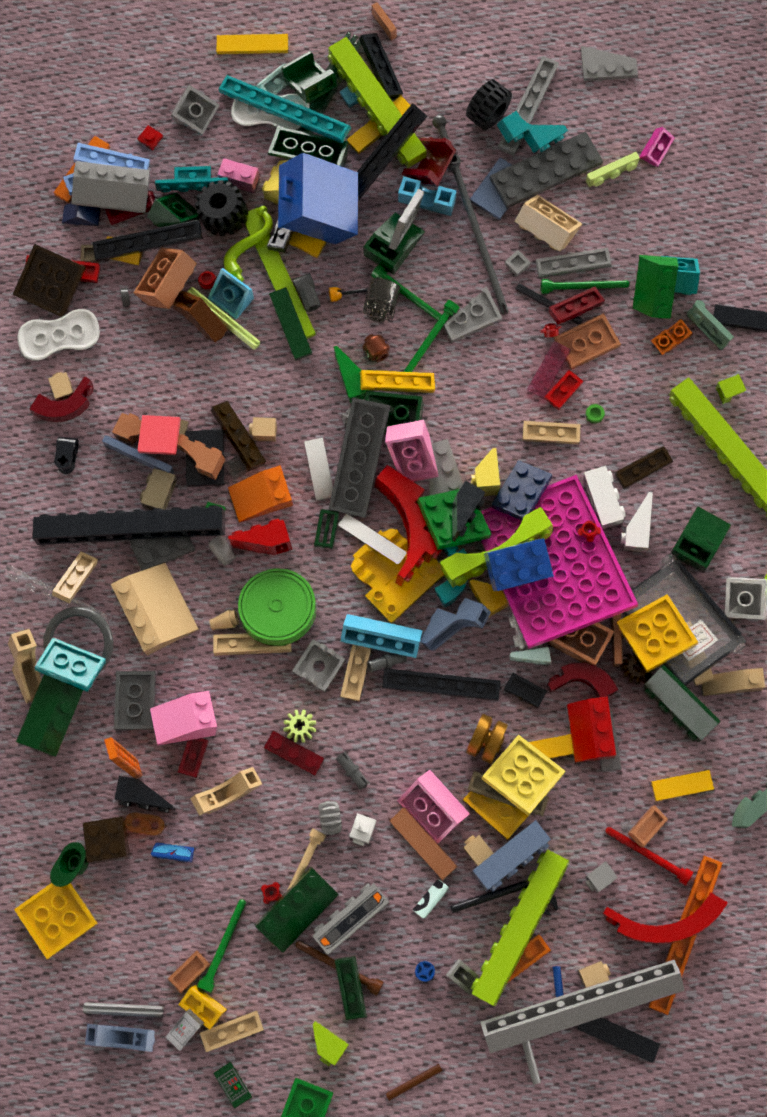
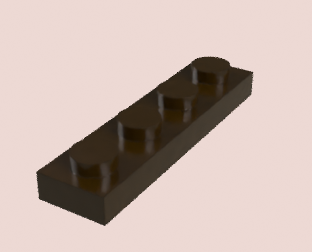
[210,401,266,471]

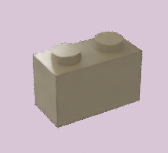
[140,468,177,510]

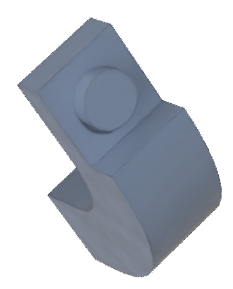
[85,1024,155,1052]

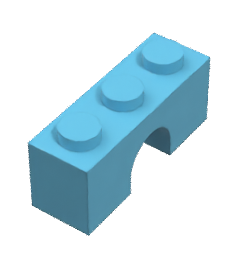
[398,176,457,216]

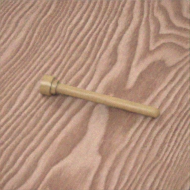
[287,828,326,890]

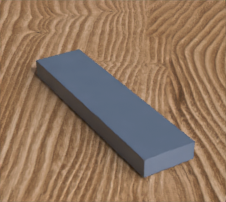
[102,435,174,474]

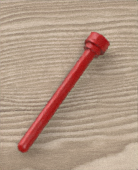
[605,827,693,886]

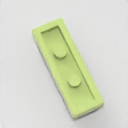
[586,152,640,187]

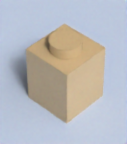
[48,372,74,401]
[249,417,277,442]
[463,835,494,866]
[577,961,611,988]

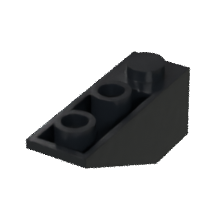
[452,481,485,542]
[114,776,175,813]

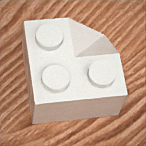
[725,577,767,620]

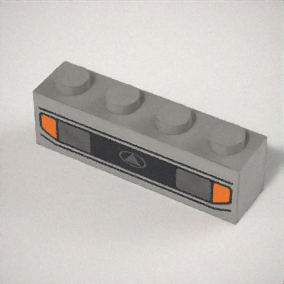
[313,883,390,955]

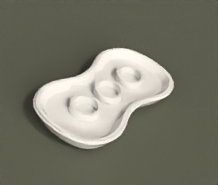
[231,93,309,130]
[18,309,100,360]

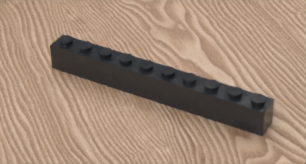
[32,505,225,545]

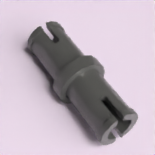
[367,653,407,673]
[336,751,370,790]

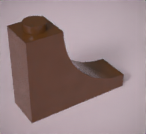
[171,290,228,343]

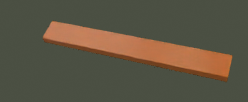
[104,737,142,779]
[648,855,723,1015]

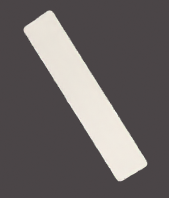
[338,514,407,564]

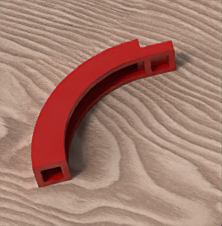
[603,892,728,945]

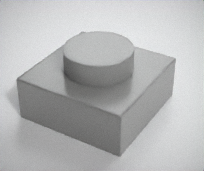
[504,250,531,276]

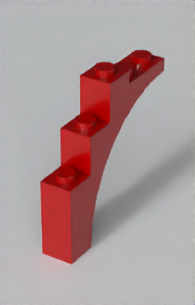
[374,465,442,587]

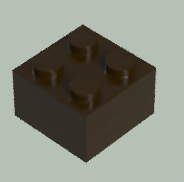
[83,816,130,864]

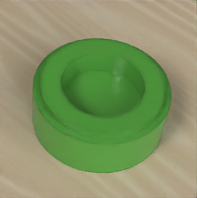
[585,404,605,424]

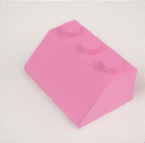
[397,770,470,844]

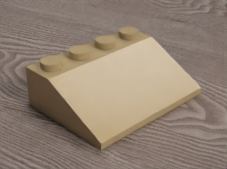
[111,563,199,656]

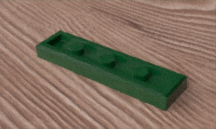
[269,287,313,361]

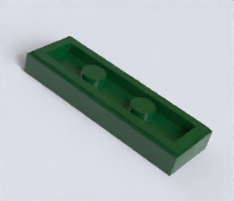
[335,956,367,1020]

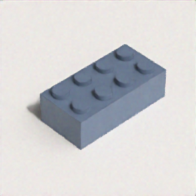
[472,820,551,892]

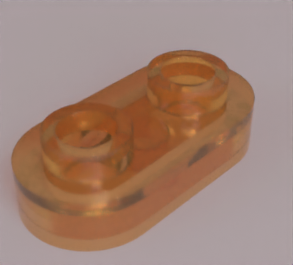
[125,812,165,836]

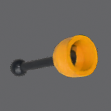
[329,286,374,302]

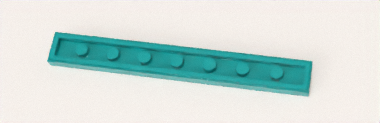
[218,75,351,144]

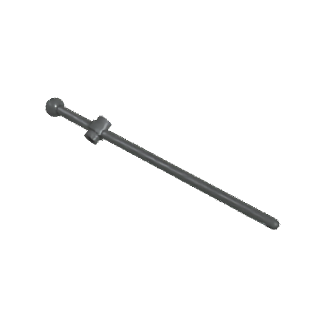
[432,115,509,315]

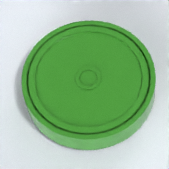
[238,568,316,646]

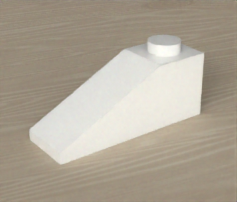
[620,492,653,552]

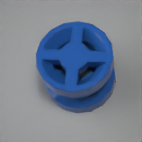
[415,961,435,982]

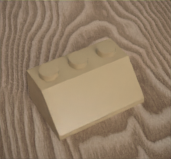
[514,194,582,251]

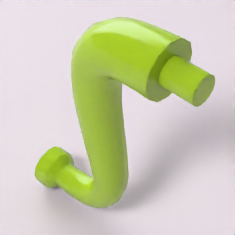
[223,206,273,282]

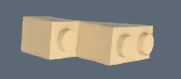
[8,629,41,704]

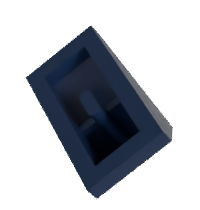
[62,203,101,226]

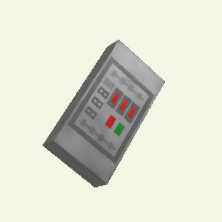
[166,1009,204,1051]

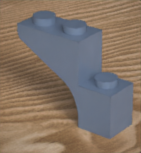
[420,598,491,651]

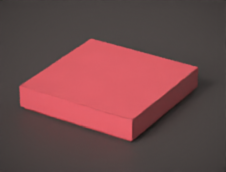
[137,415,181,455]

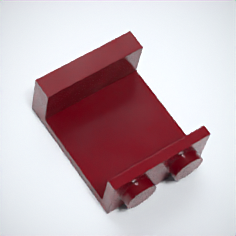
[402,137,456,187]

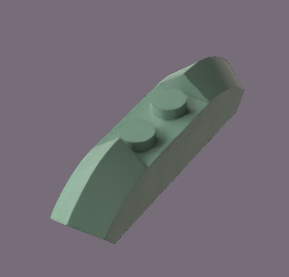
[732,783,767,829]

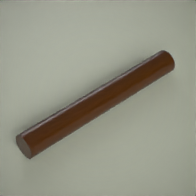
[386,1064,443,1101]

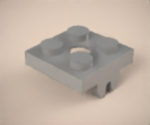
[292,639,346,692]

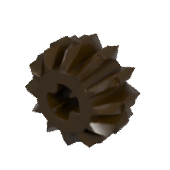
[620,653,654,685]

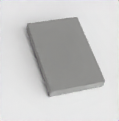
[389,189,424,250]

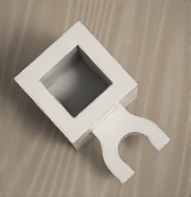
[349,813,376,846]

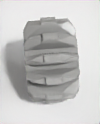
[318,801,342,835]

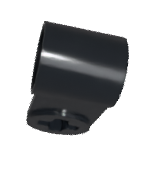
[54,437,79,474]

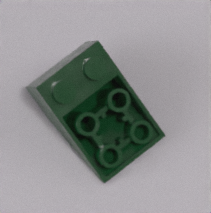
[363,212,425,275]
[670,506,731,573]

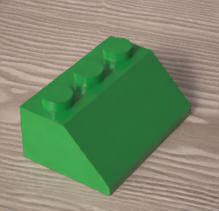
[632,255,678,319]

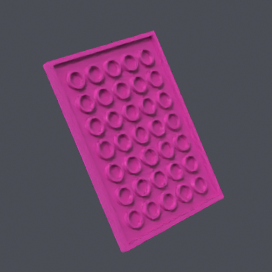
[481,475,638,649]

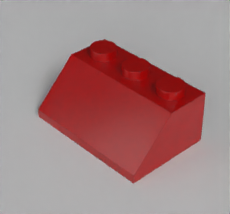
[567,696,616,763]

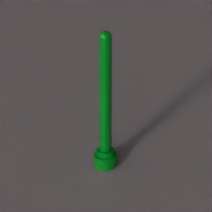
[371,264,442,321]
[540,279,630,294]
[403,300,460,372]
[197,899,246,993]

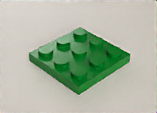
[417,489,492,550]

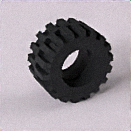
[466,79,512,130]

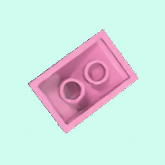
[385,420,439,482]
[150,691,217,746]

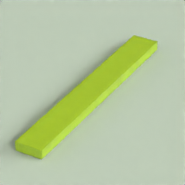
[245,207,316,339]

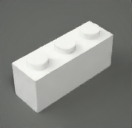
[583,466,626,529]

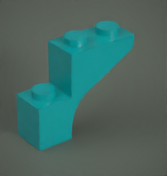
[497,110,568,153]

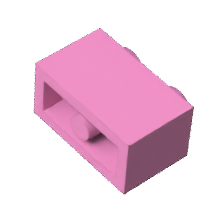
[218,158,260,193]

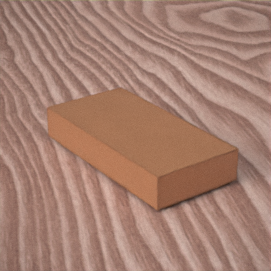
[371,2,397,40]
[627,805,668,848]
[167,950,211,994]

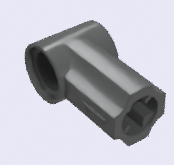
[292,273,321,312]

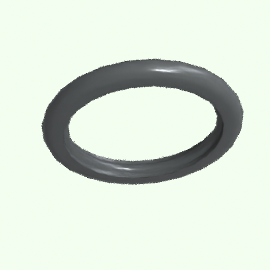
[43,607,114,672]

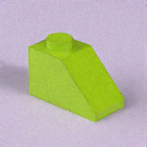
[313,1021,349,1067]

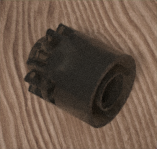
[363,278,400,323]

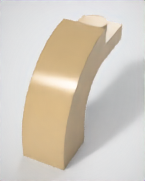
[190,767,262,816]

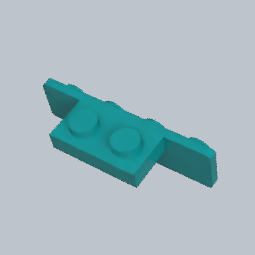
[155,166,229,193]

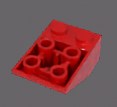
[228,519,293,555]

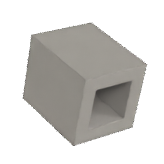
[585,861,618,893]

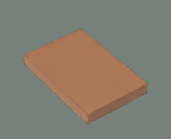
[554,313,621,370]

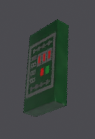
[213,1062,252,1109]

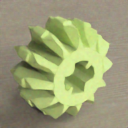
[283,710,316,743]

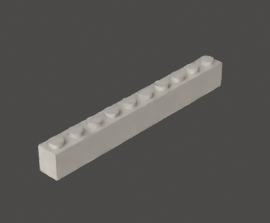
[480,960,685,1053]

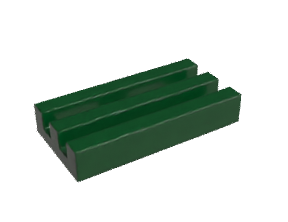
[314,509,339,549]

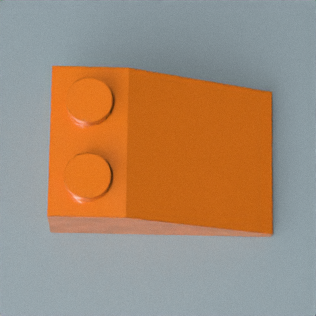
[228,465,293,523]

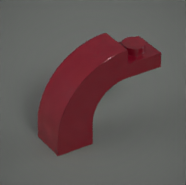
[29,376,94,422]
[547,663,618,698]

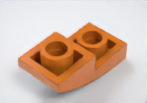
[651,319,693,355]

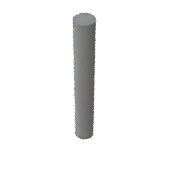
[522,1041,541,1085]

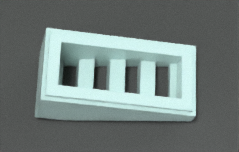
[509,647,551,665]

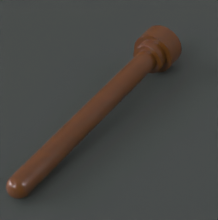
[295,941,384,997]

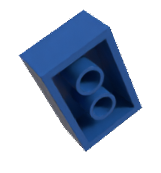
[484,538,554,591]

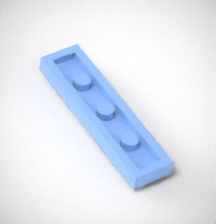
[73,143,150,170]

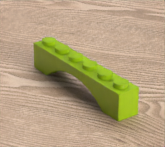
[440,507,553,588]

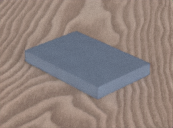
[470,157,512,220]

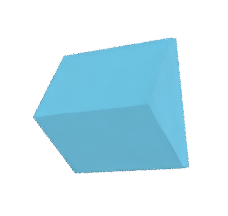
[208,268,254,319]

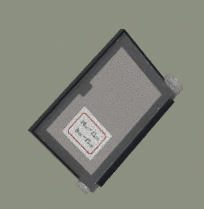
[622,553,746,686]

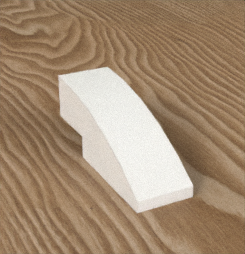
[304,438,333,501]

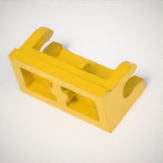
[178,985,227,1030]

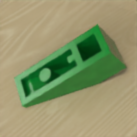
[333,346,373,403]

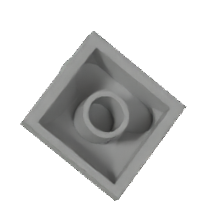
[171,85,219,135]

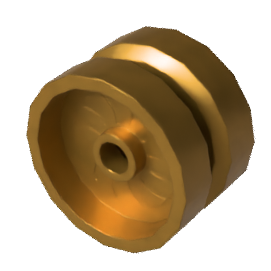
[466,714,508,764]

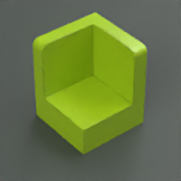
[715,374,746,404]

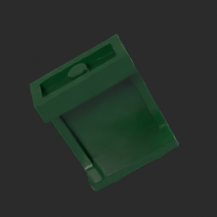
[281,51,337,103]

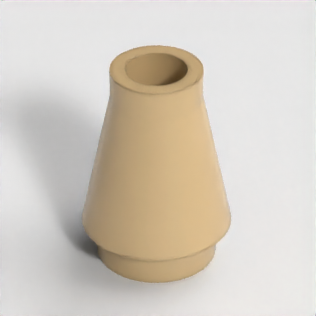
[209,609,239,630]

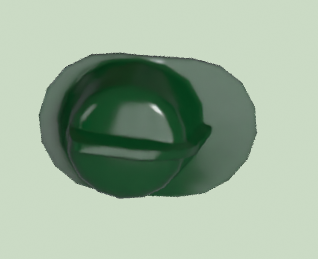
[50,842,89,887]

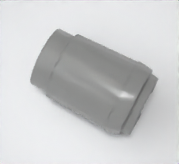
[208,535,236,566]

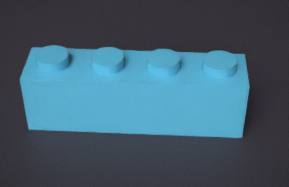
[340,614,423,658]

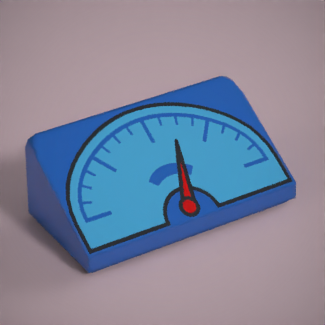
[151,843,194,862]

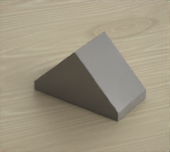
[446,959,480,995]

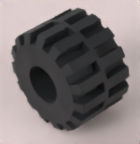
[195,180,248,236]

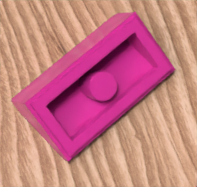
[639,127,675,167]

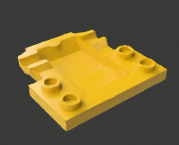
[351,529,444,624]

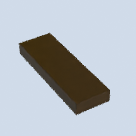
[614,445,673,489]

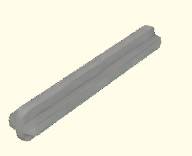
[83,1002,163,1017]

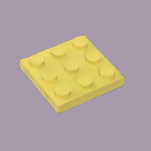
[482,735,565,816]

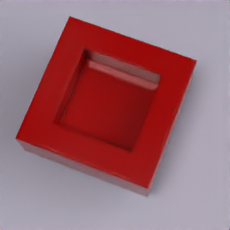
[137,125,163,151]

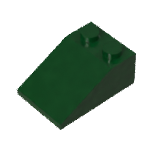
[365,391,424,434]

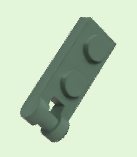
[687,300,734,350]

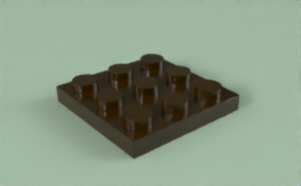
[13,244,86,317]

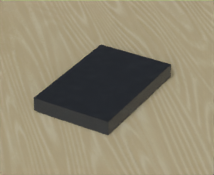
[185,429,225,487]

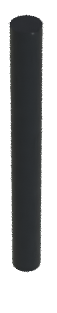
[516,283,583,325]
[450,880,528,914]

